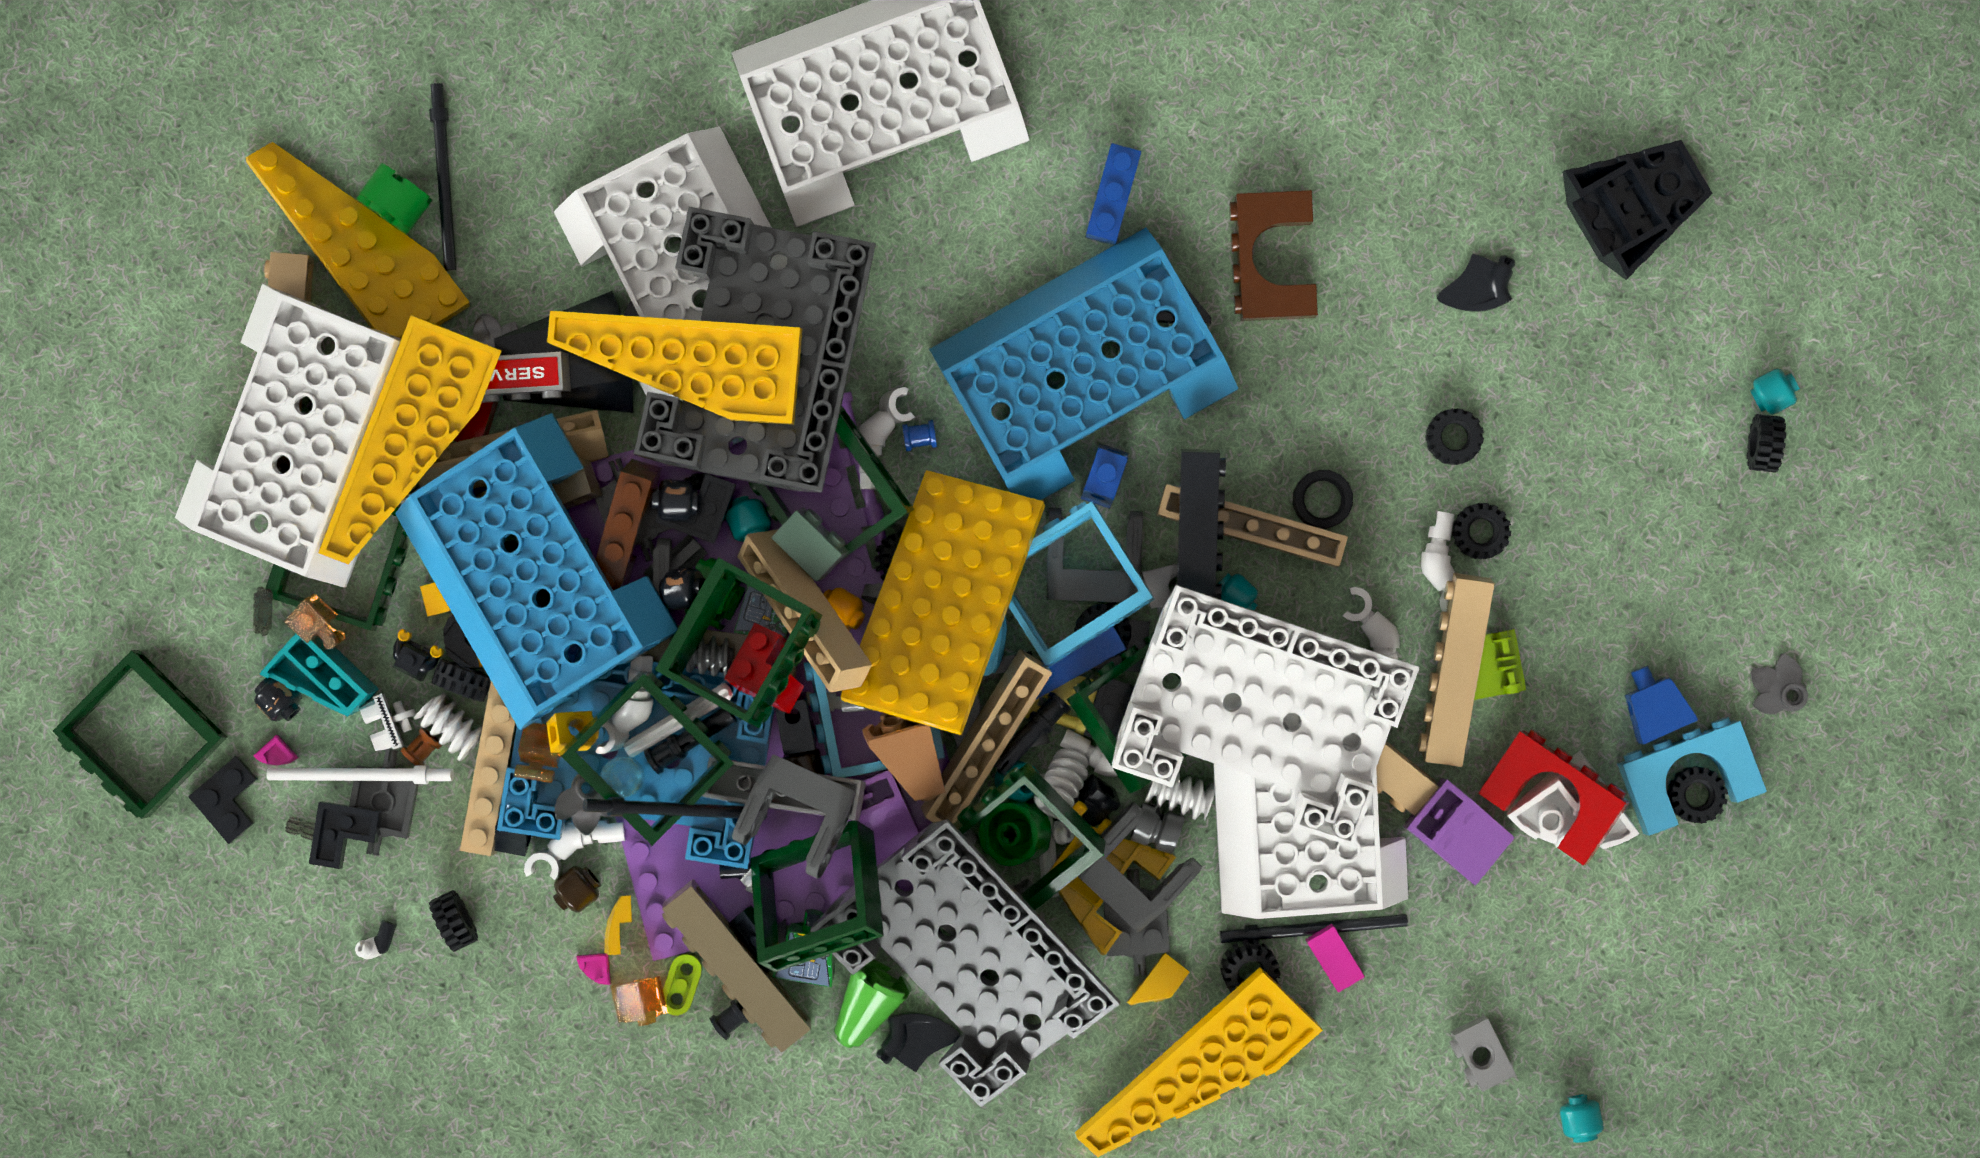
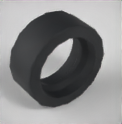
[1292,470,1353,529]

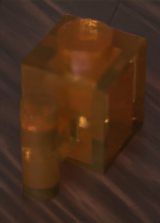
[284,593,345,649]
[514,723,562,783]
[610,976,668,1026]

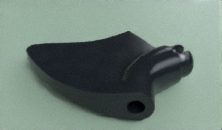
[1437,254,1515,312]
[876,1012,960,1072]

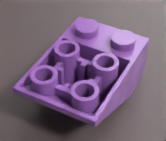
[848,769,919,866]
[1403,778,1515,886]

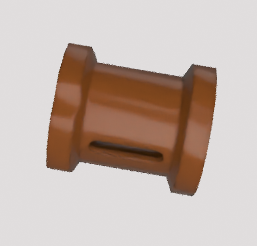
[400,727,443,765]

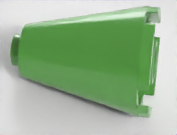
[834,960,911,1048]

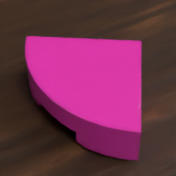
[253,735,299,766]
[576,953,611,985]

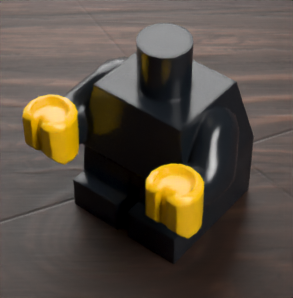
[393,629,444,681]
[1072,774,1121,833]

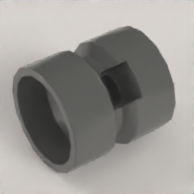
[1130,802,1185,855]

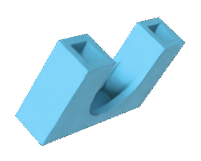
[1617,717,1767,836]

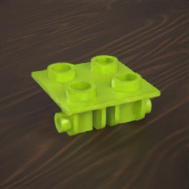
[1474,629,1526,700]

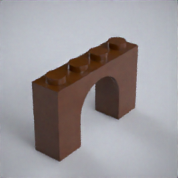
[1229,190,1318,321]
[595,459,662,591]

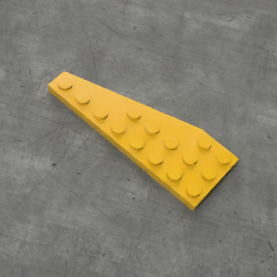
[246,142,470,339]
[547,311,803,425]
[318,315,502,565]
[1075,967,1323,1157]

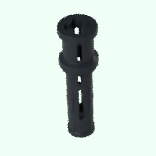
[993,692,1071,777]
[644,708,737,775]

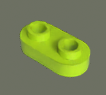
[660,953,703,1016]

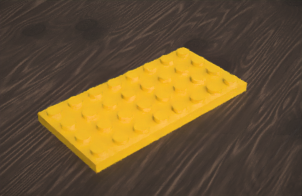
[840,470,1045,735]

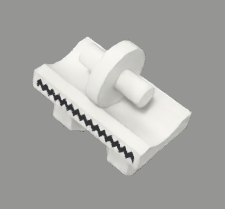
[359,694,416,751]

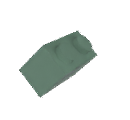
[771,508,849,582]

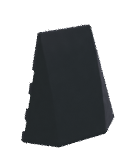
[1562,140,1713,280]
[493,290,633,413]

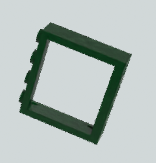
[748,406,914,564]
[263,507,408,631]
[655,557,823,728]
[1067,632,1188,794]
[53,650,227,819]
[559,671,734,846]
[953,762,1106,910]
[750,821,884,972]

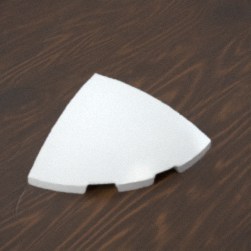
[1507,750,1639,849]

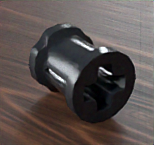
[709,999,749,1040]

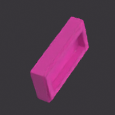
[1305,923,1365,993]

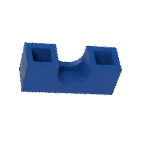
[1085,143,1141,246]

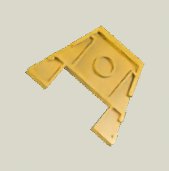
[1047,826,1176,956]

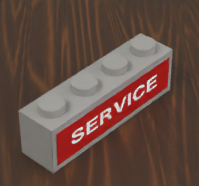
[482,352,571,402]

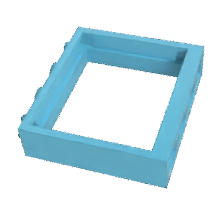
[1009,501,1155,667]
[803,645,945,778]

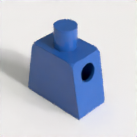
[1080,443,1129,509]
[1625,665,1698,745]

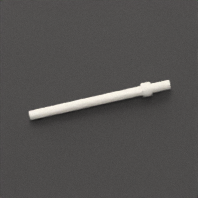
[267,765,454,784]

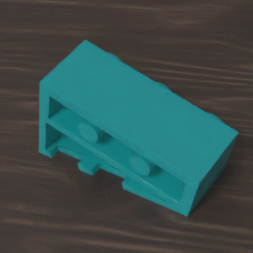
[259,625,379,717]

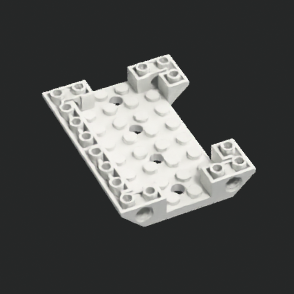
[731,0,1030,227]
[554,127,788,401]
[175,284,401,588]
[1112,585,1420,847]
[1213,652,1408,919]

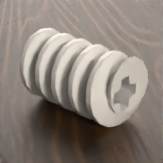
[414,693,482,761]
[1034,749,1089,819]
[1145,772,1215,821]

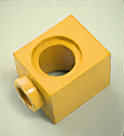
[546,711,599,753]

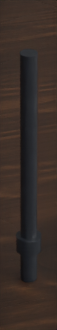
[429,83,457,271]
[583,796,768,820]
[1220,914,1408,944]

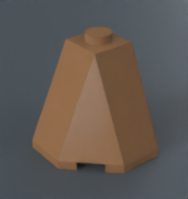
[862,713,946,801]

